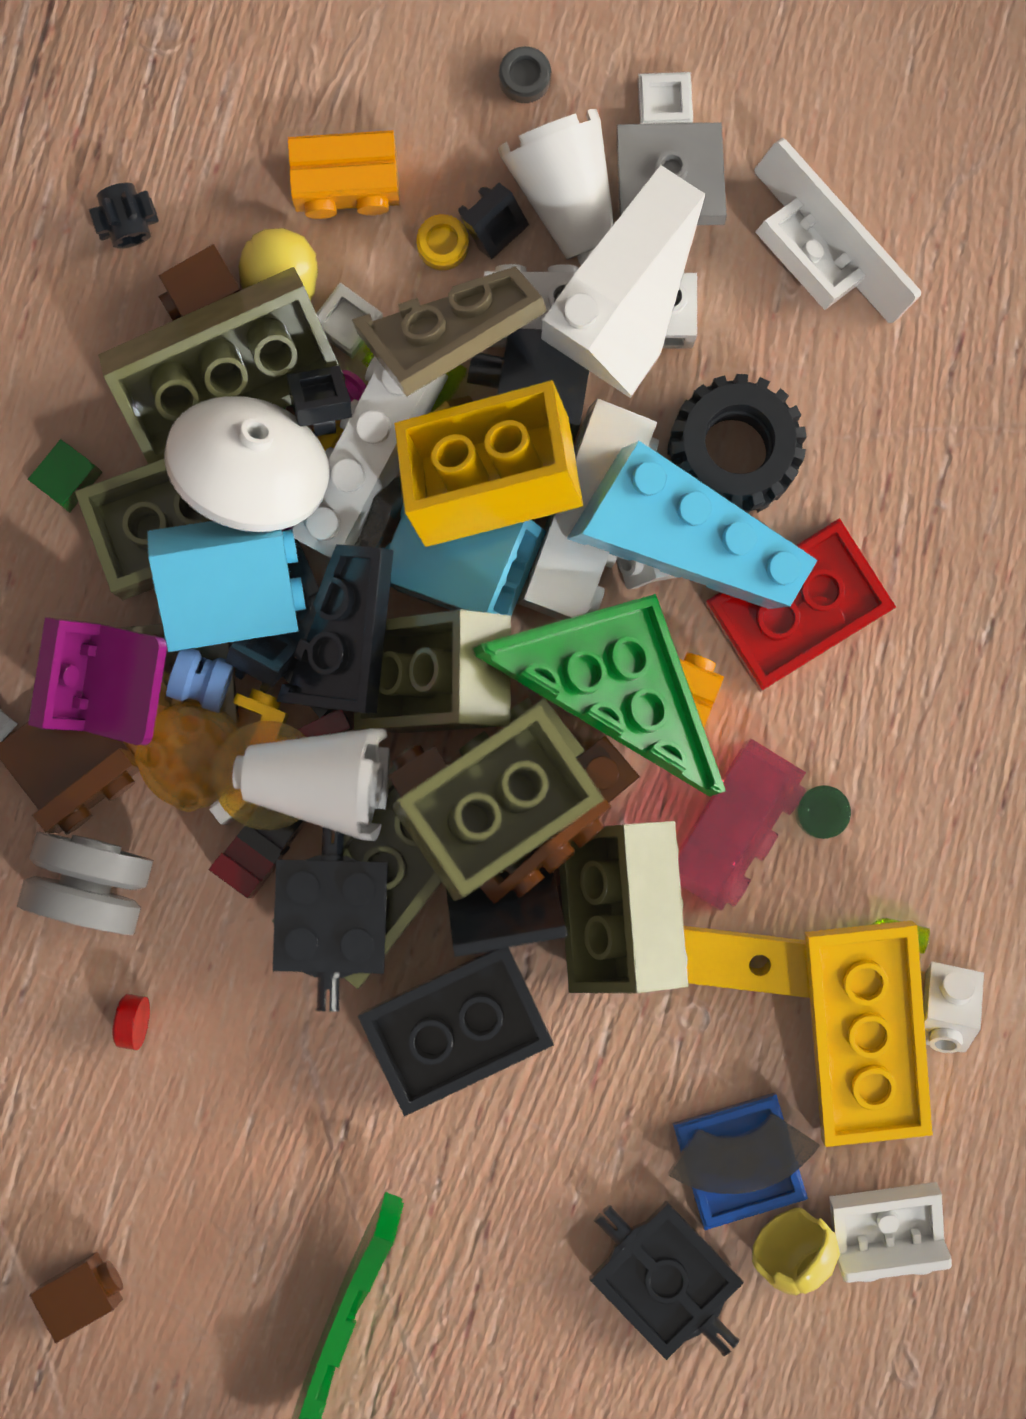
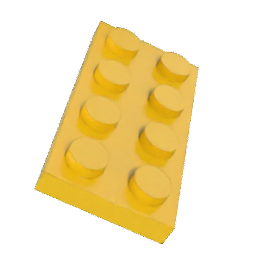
[805,920,933,1147]

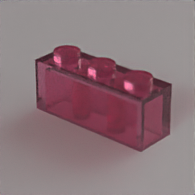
[678,738,806,911]

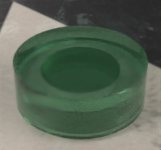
[795,785,851,839]

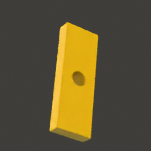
[684,926,810,998]

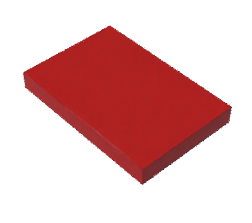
[704,518,896,692]

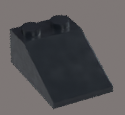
[446,869,567,957]

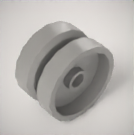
[16,832,154,935]

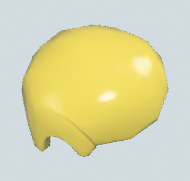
[238,228,318,300]
[752,1208,840,1296]

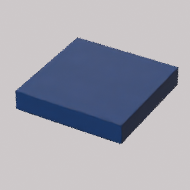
[672,1093,808,1230]

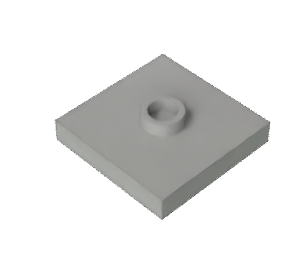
[617,122,727,225]

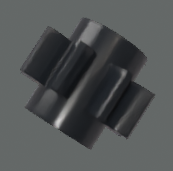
[89,183,159,249]

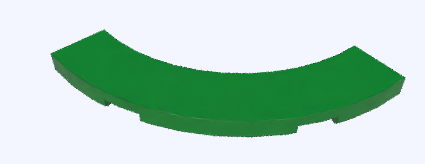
[291,1192,404,1419]

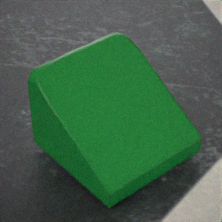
[27,439,103,513]

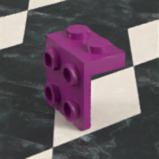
[28,617,167,745]

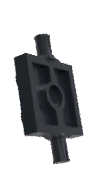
[272,827,388,1012]
[589,1201,744,1360]

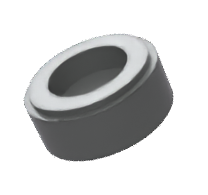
[499,46,551,103]

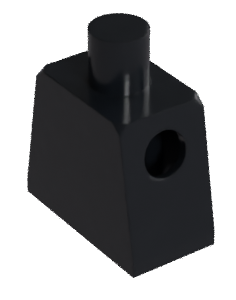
[467,328,589,445]

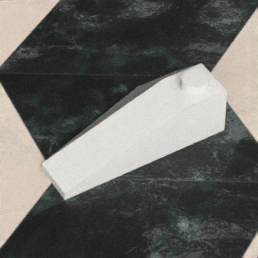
[541,165,705,398]

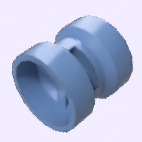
[166,648,234,713]

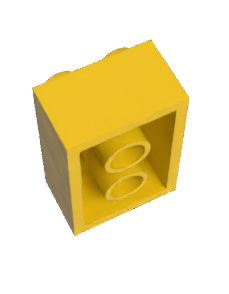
[394,380,584,547]

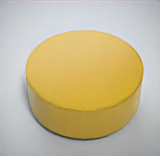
[416,214,469,270]

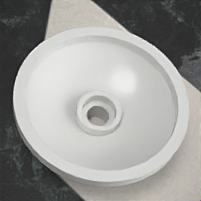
[164,396,329,532]

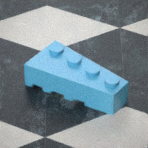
[567,441,818,609]

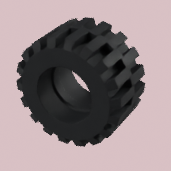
[667,374,807,513]

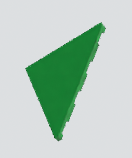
[473,594,726,797]

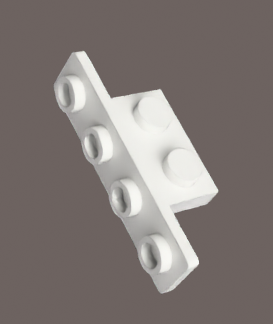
[754,138,921,323]

